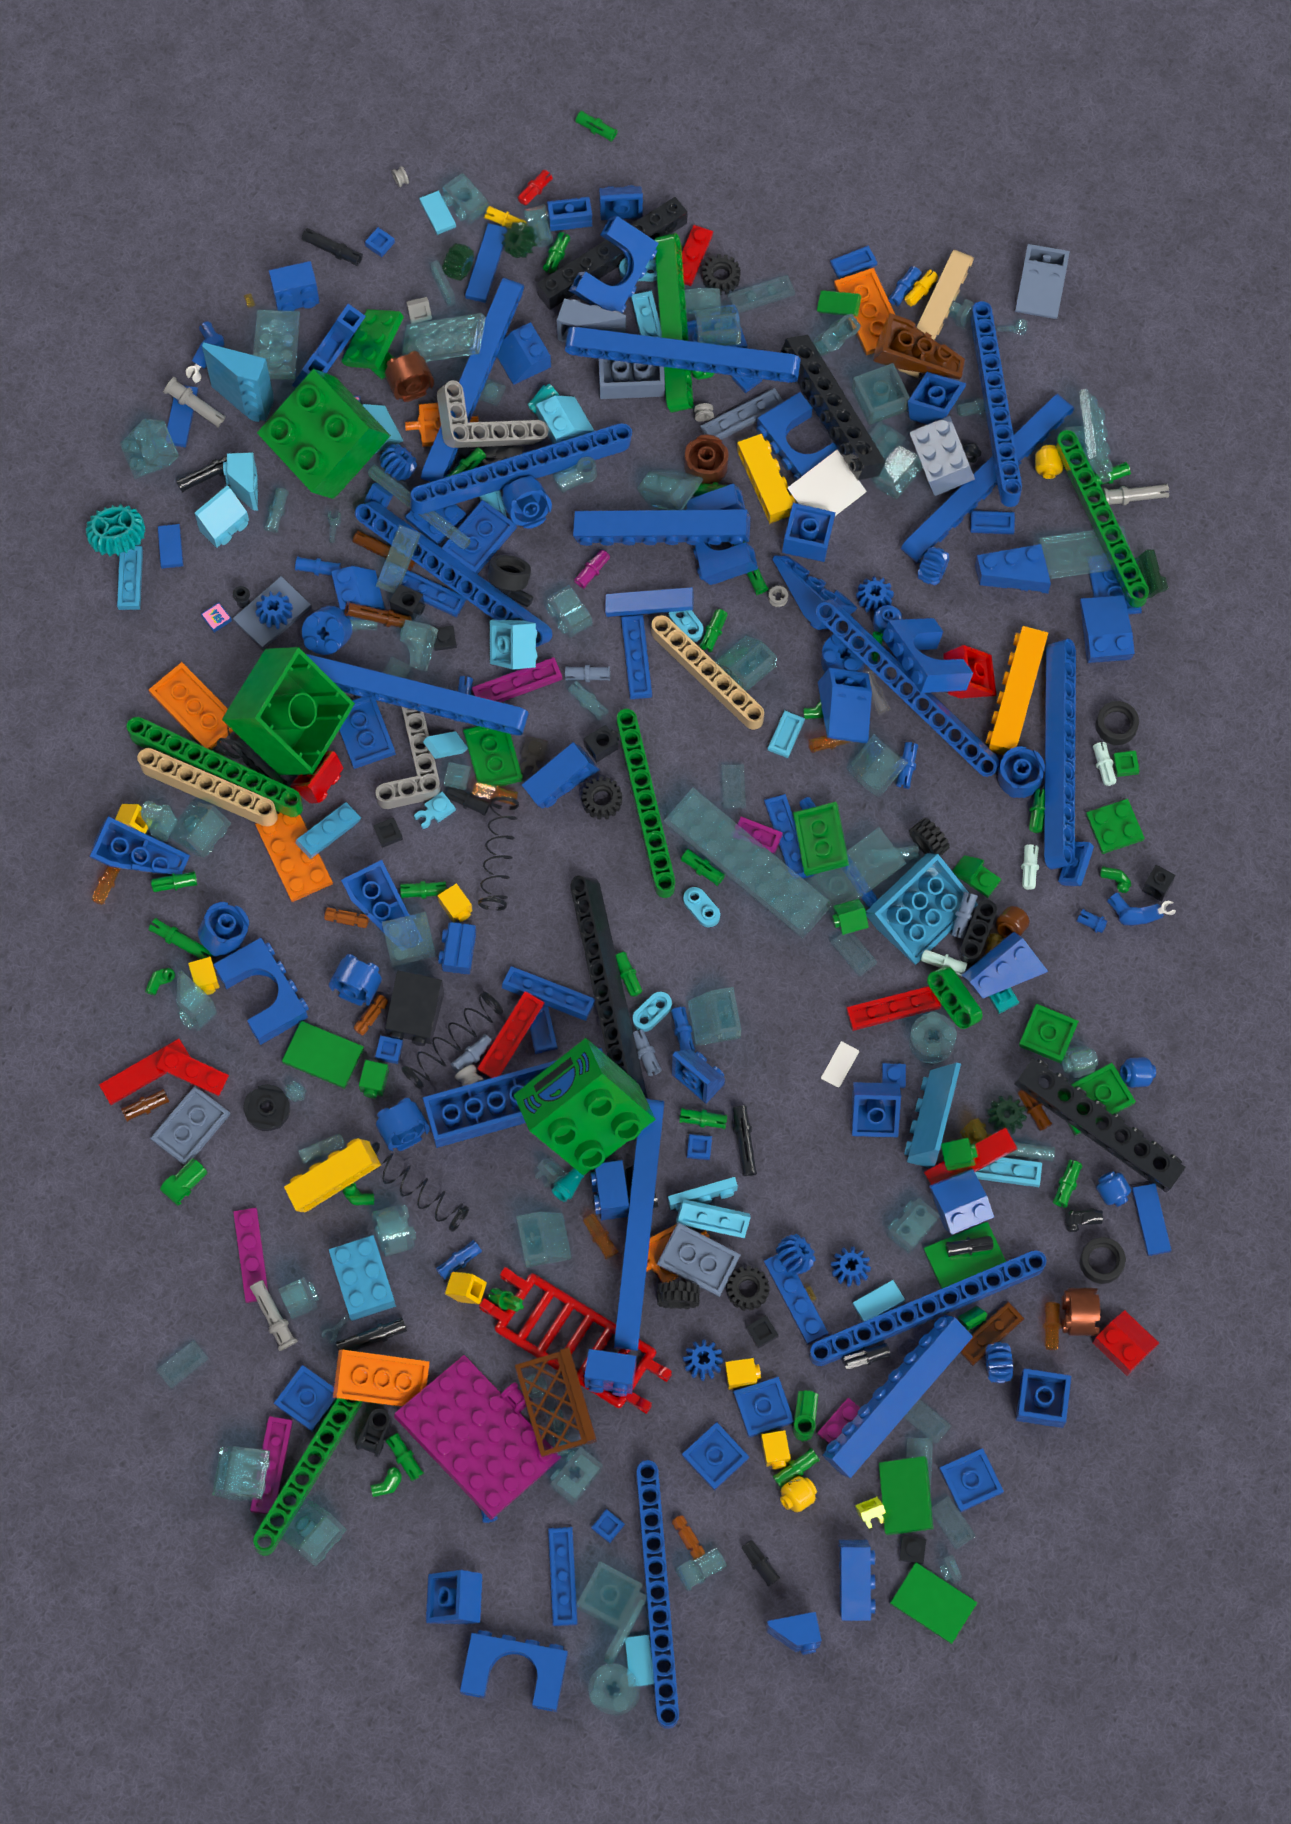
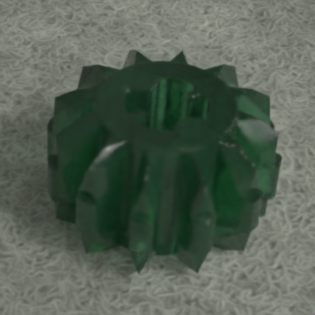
[501,222,538,258]
[442,243,475,281]
[987,1095,1027,1134]

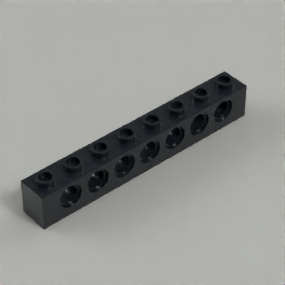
[537,197,688,310]
[780,335,886,480]
[1014,1058,1186,1193]

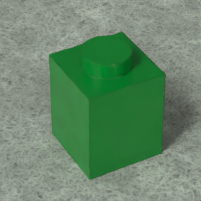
[832,899,869,935]
[359,1060,389,1098]
[941,1138,978,1171]

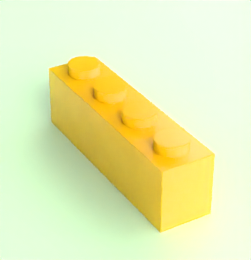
[737,434,796,524]
[284,1138,381,1213]

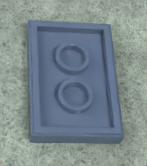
[233,577,311,649]
[150,1086,231,1166]
[656,1223,740,1297]

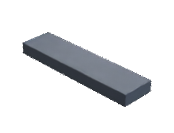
[700,388,784,440]

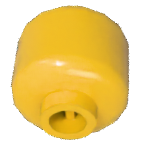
[1035,445,1063,479]
[780,1476,817,1513]

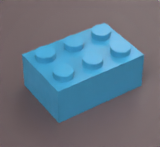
[329,1235,396,1321]

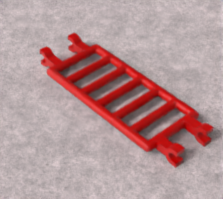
[479,1267,672,1414]

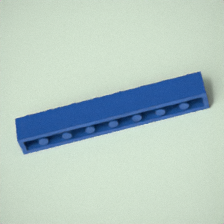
[573,510,751,546]
[822,1315,973,1478]

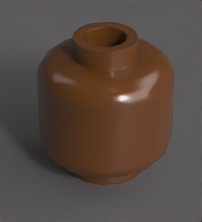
[996,906,1030,938]

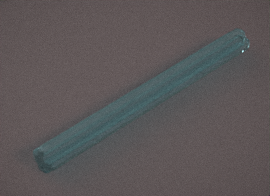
[368,465,471,549]

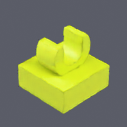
[855,1497,886,1528]

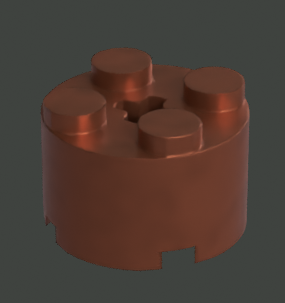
[385,351,434,402]
[685,435,728,484]
[1061,1288,1100,1336]

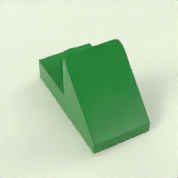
[952,855,1001,898]

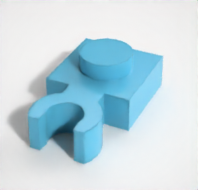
[414,792,456,829]

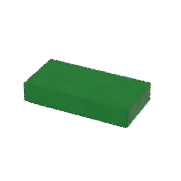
[817,291,862,317]

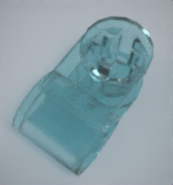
[141,801,178,841]

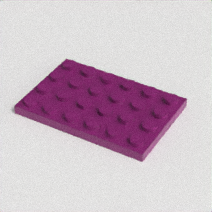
[394,1355,561,1520]

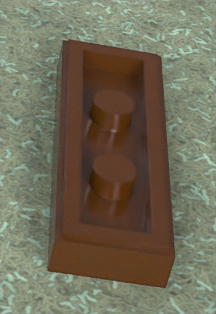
[960,1302,1024,1366]

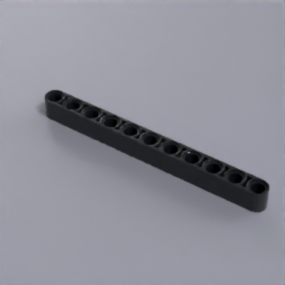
[570,875,648,1099]

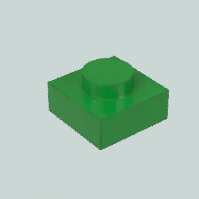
[1113,751,1140,777]

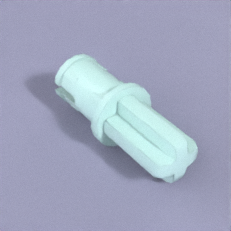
[1093,742,1116,786]
[1021,844,1039,890]
[921,950,967,977]

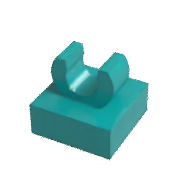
[988,987,1019,1014]

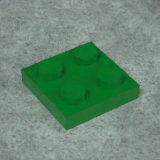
[1086,799,1145,854]
[1019,1004,1079,1064]

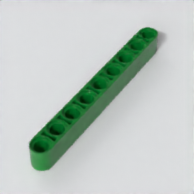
[655,233,693,413]
[1056,430,1149,608]
[617,709,675,898]
[127,717,303,817]
[253,1398,363,1556]

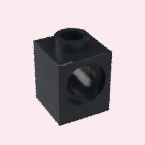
[390,584,426,620]
[584,725,619,763]
[1142,865,1176,902]

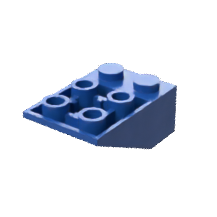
[818,668,872,743]

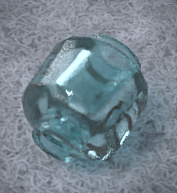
[1062,1045,1098,1078]

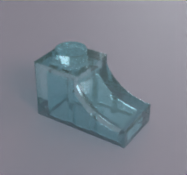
[400,620,438,672]

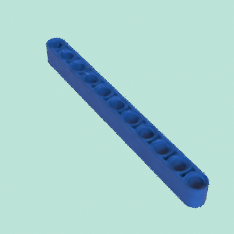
[421,278,524,482]
[971,301,1022,507]
[565,327,801,383]
[901,394,1074,564]
[410,423,632,514]
[355,501,553,647]
[816,599,1000,777]
[1044,639,1076,870]
[306,654,529,735]
[614,1099,665,1351]
[809,1250,1047,1366]
[637,1460,679,1729]

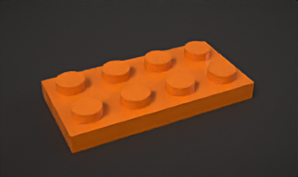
[834,268,895,355]
[148,662,233,750]
[255,813,333,902]
[333,1350,429,1407]

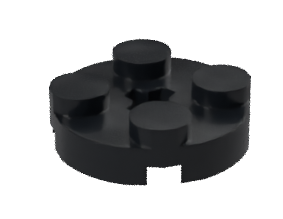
[243,1084,290,1131]

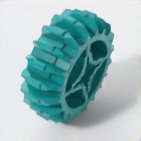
[86,504,145,557]

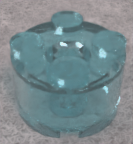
[909,1011,957,1064]
[372,1204,416,1257]
[588,1664,640,1716]

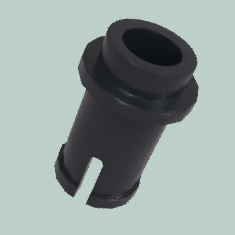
[232,586,250,608]

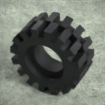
[702,254,741,295]
[582,776,622,820]
[909,818,950,856]
[727,1266,770,1311]
[657,1281,700,1309]

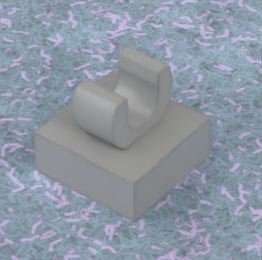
[406,297,432,324]

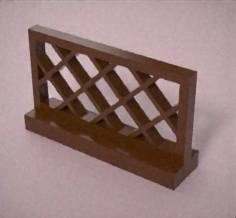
[515,1347,597,1457]

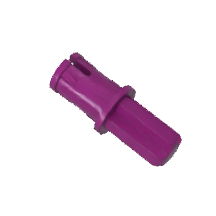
[574,550,610,589]

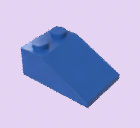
[1080,595,1135,663]
[672,1049,725,1104]

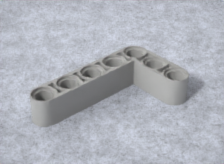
[437,380,548,448]
[376,707,440,809]

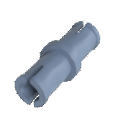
[565,665,610,682]
[951,892,978,939]
[633,1029,662,1076]
[450,1034,493,1073]

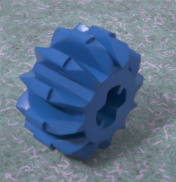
[379,444,417,481]
[918,547,949,585]
[856,576,894,614]
[255,591,293,629]
[776,1234,816,1275]
[831,1247,871,1287]
[683,1340,724,1381]
[985,1342,1013,1383]

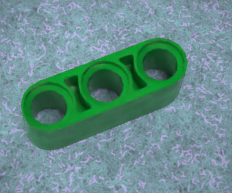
[927,966,983,1029]

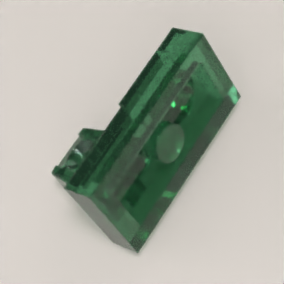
[1135,549,1169,598]

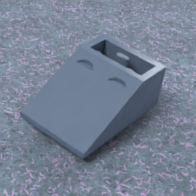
[1015,244,1070,319]
[557,298,626,342]

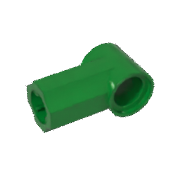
[160,1158,208,1206]
[793,1390,819,1441]

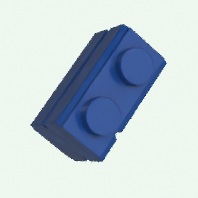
[547,197,592,231]
[439,922,476,975]

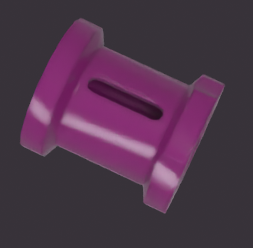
[501,1382,532,1414]

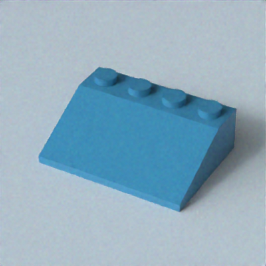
[202,342,274,422]
[866,853,978,965]
[904,1063,961,1168]

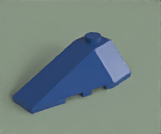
[773,556,857,630]
[89,816,190,875]
[341,860,422,951]

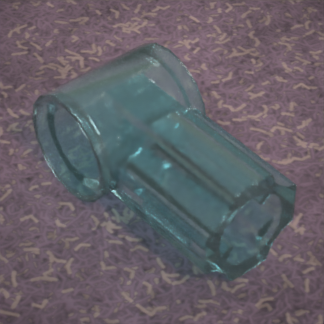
[524,205,553,248]
[554,457,598,493]
[675,1548,727,1592]

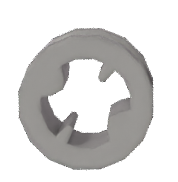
[392,166,409,188]
[694,403,714,422]
[769,586,788,607]

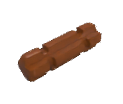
[324,908,369,928]
[354,994,388,1035]
[672,1515,705,1561]

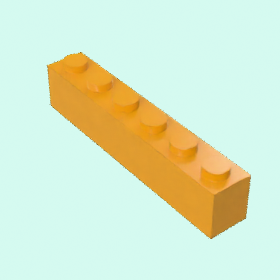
[986,626,1048,755]

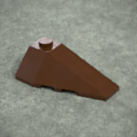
[873,313,965,379]

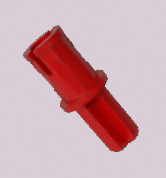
[518,170,553,205]

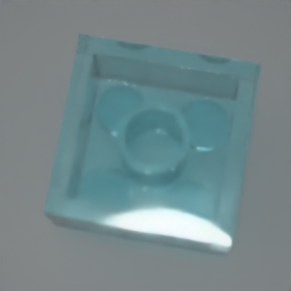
[852,363,910,425]
[577,1561,643,1631]

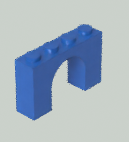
[569,216,659,313]
[292,304,366,388]
[756,392,843,482]
[686,484,758,585]
[882,618,973,693]
[213,938,309,1045]
[460,1630,568,1712]

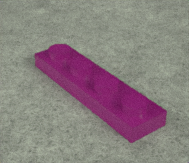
[472,658,562,702]
[233,1208,268,1303]
[250,1416,293,1515]

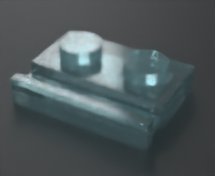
[869,421,906,466]

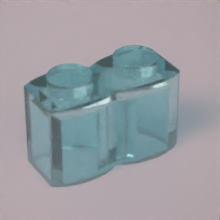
[813,314,861,356]
[546,585,593,638]

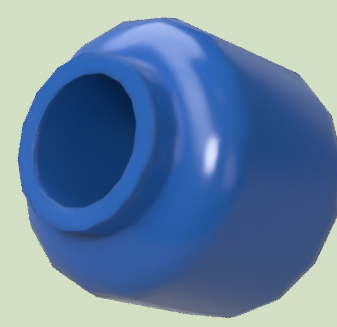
[873,605,902,633]
[1120,1057,1156,1088]
[1096,1171,1131,1207]

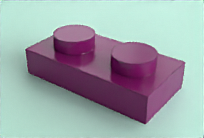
[733,817,783,855]
[817,1398,860,1444]

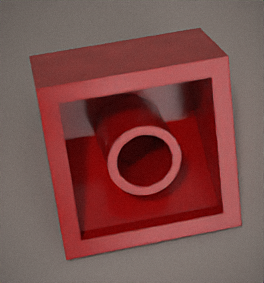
[943,645,997,699]
[290,751,344,803]
[1093,1310,1159,1376]

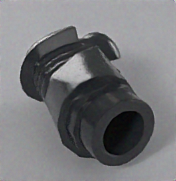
[1064,1208,1103,1232]

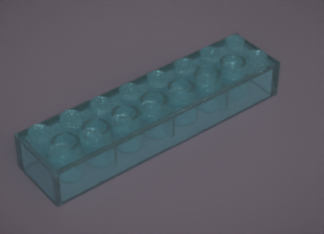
[664,788,832,939]

